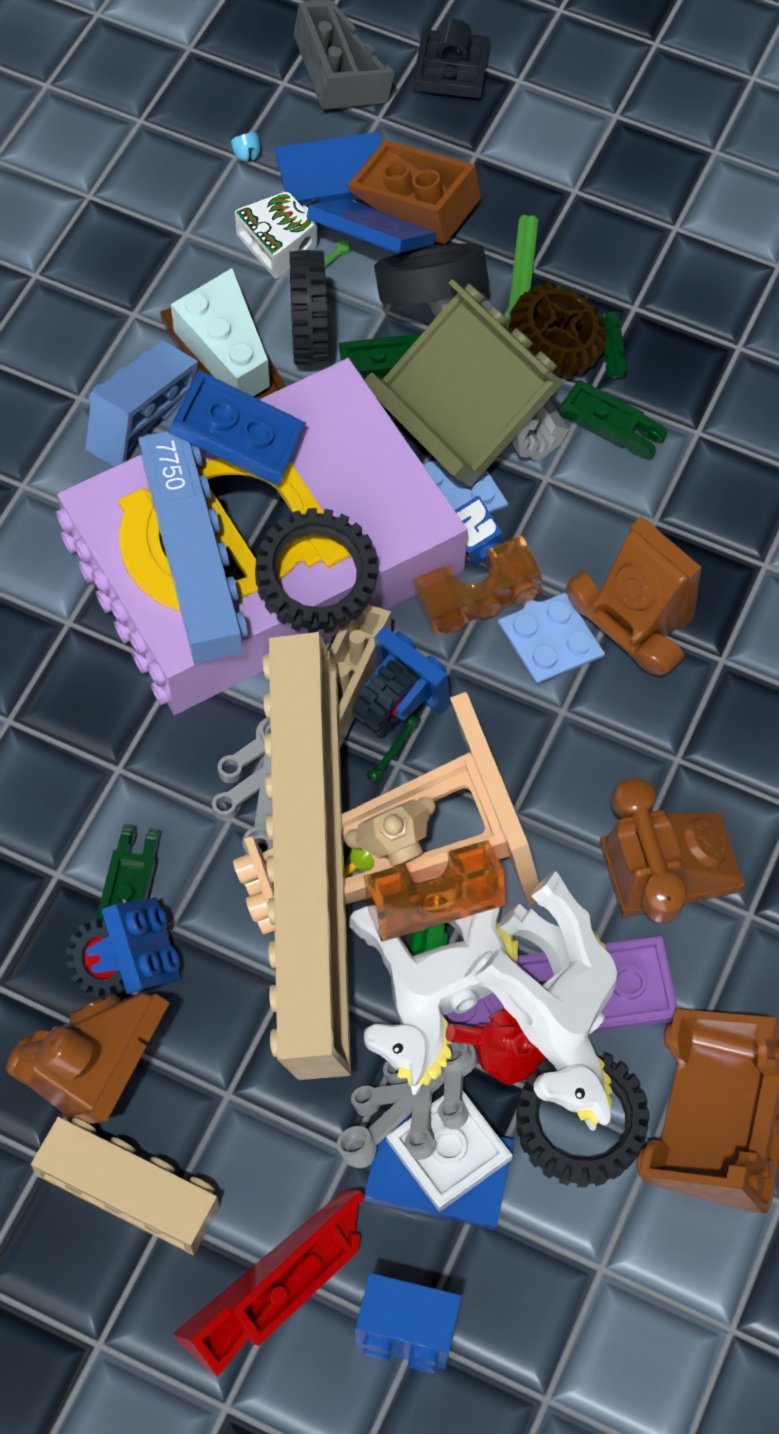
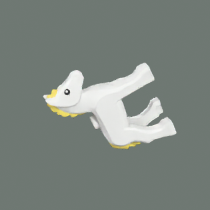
[349,864,519,1095]
[464,870,617,1131]

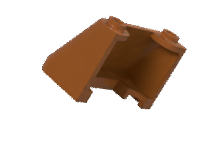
[637,1009,779,1214]

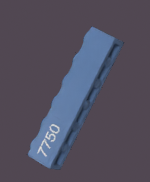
[138,431,248,664]

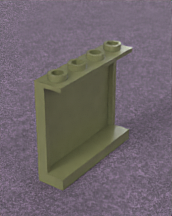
[364,279,564,487]

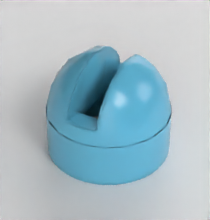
[230,132,261,162]

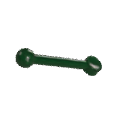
[367,715,421,784]

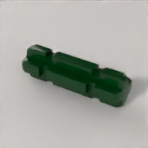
[600,312,628,379]

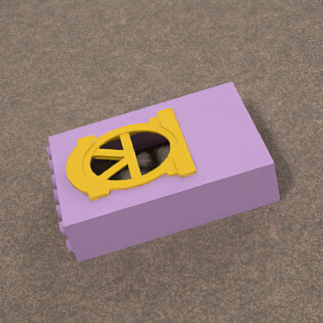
[55,358,468,715]

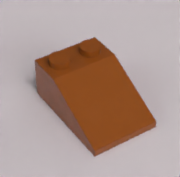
[347,140,481,244]

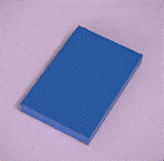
[275,131,382,206]
[306,199,437,253]
[168,370,306,486]
[364,1111,514,1230]

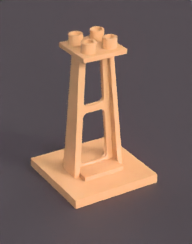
[233,692,539,935]

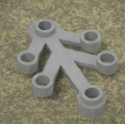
[212,717,273,855]
[337,1042,477,1168]

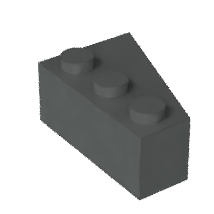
[293,0,395,110]

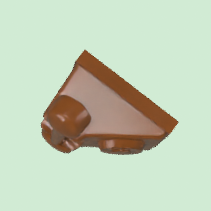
[566,516,702,676]
[599,778,745,923]
[6,993,169,1124]

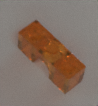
[413,535,542,636]
[364,840,506,942]

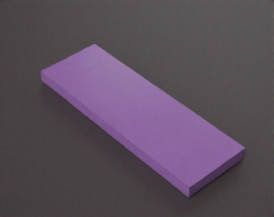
[443,936,678,1050]

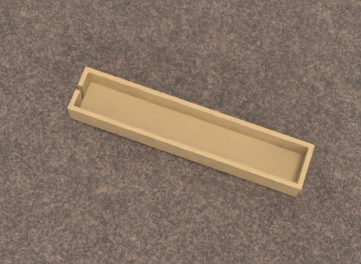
[263,632,351,1080]

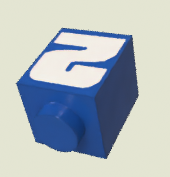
[455,496,508,566]

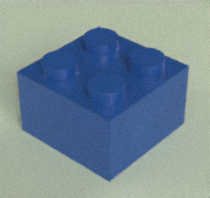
[355,1273,461,1373]

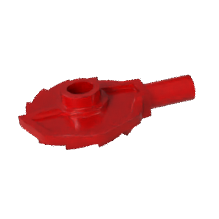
[445,1008,546,1085]

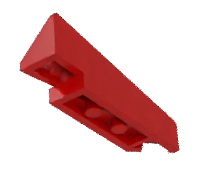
[173,1189,364,1377]

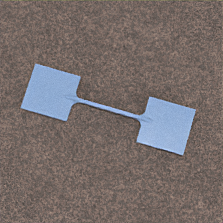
[423,460,605,684]

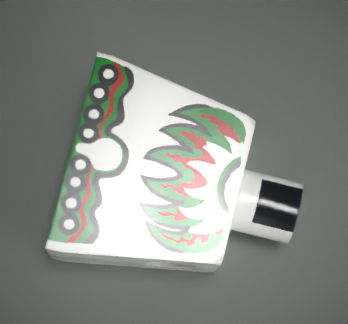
[235,192,321,279]

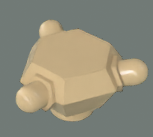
[345,797,435,866]

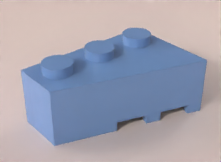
[85,340,198,467]

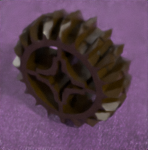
[507,282,608,380]

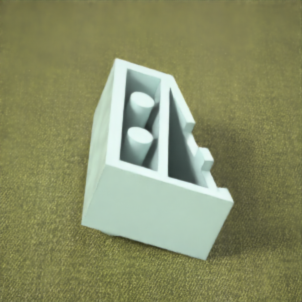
[171,268,270,397]

